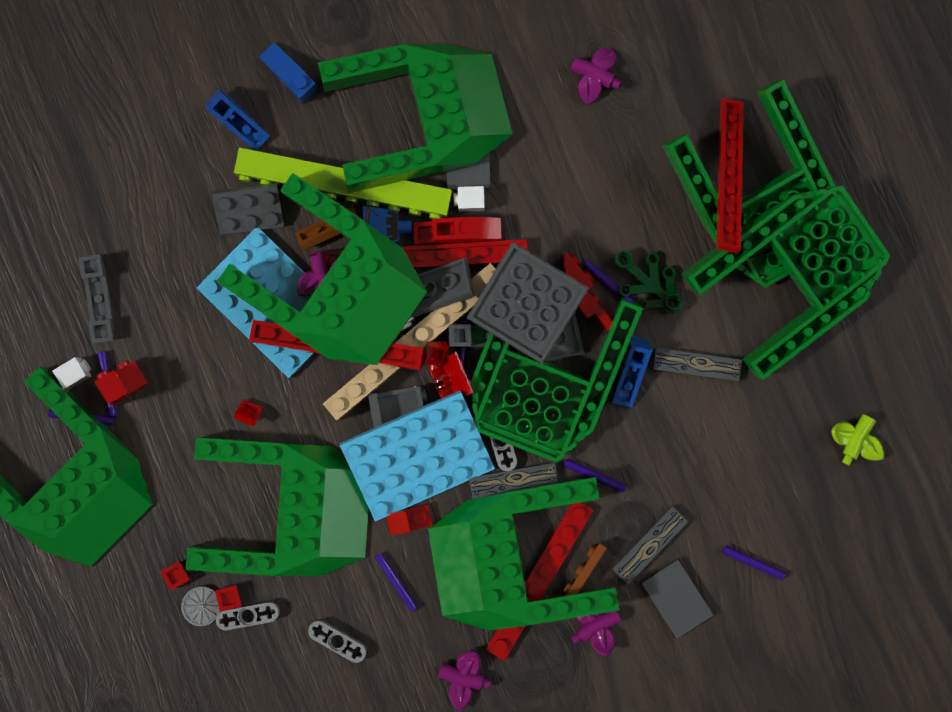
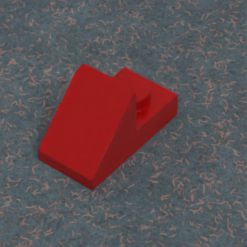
[386,504,433,535]

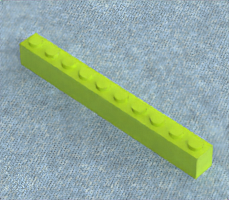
[234,148,452,219]

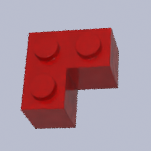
[94,360,148,407]

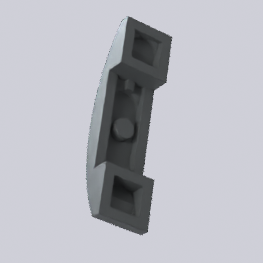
[78,254,114,343]
[449,324,513,347]

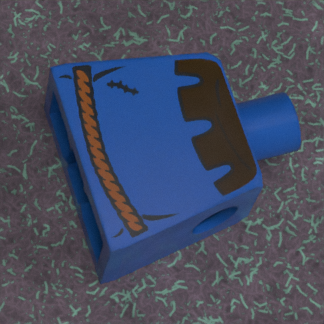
[363,206,412,244]

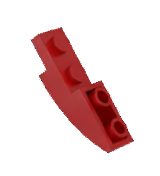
[413,217,502,246]
[562,252,614,332]

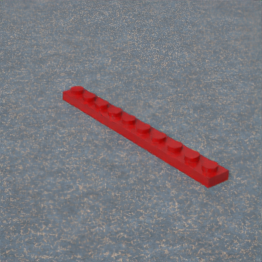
[311,239,527,271]

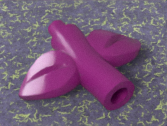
[570,48,622,104]
[297,251,336,297]
[571,611,622,657]
[438,651,491,711]

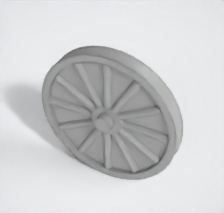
[181,586,220,626]

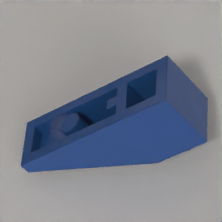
[259,43,319,104]
[205,87,270,151]
[611,336,652,407]

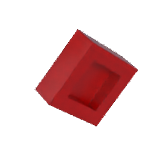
[422,341,449,365]
[234,399,263,427]
[160,560,191,591]
[215,584,242,612]

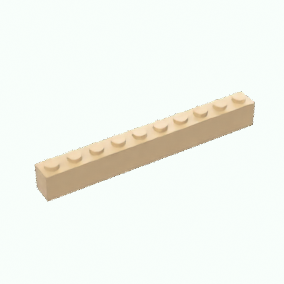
[323,263,496,421]

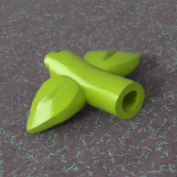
[831,414,885,466]

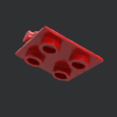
[429,352,474,398]

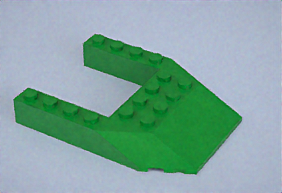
[318,44,512,193]
[662,80,835,288]
[217,173,427,365]
[681,185,890,381]
[471,298,643,463]
[0,367,153,567]
[186,437,369,577]
[428,477,619,631]

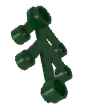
[614,250,683,314]

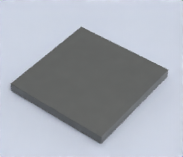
[467,242,589,364]

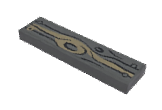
[652,348,742,382]
[469,463,558,499]
[612,506,688,584]

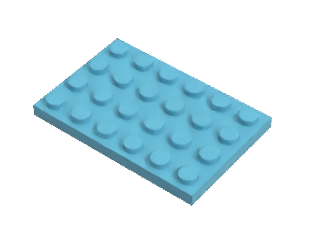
[197,228,314,378]
[340,391,495,521]

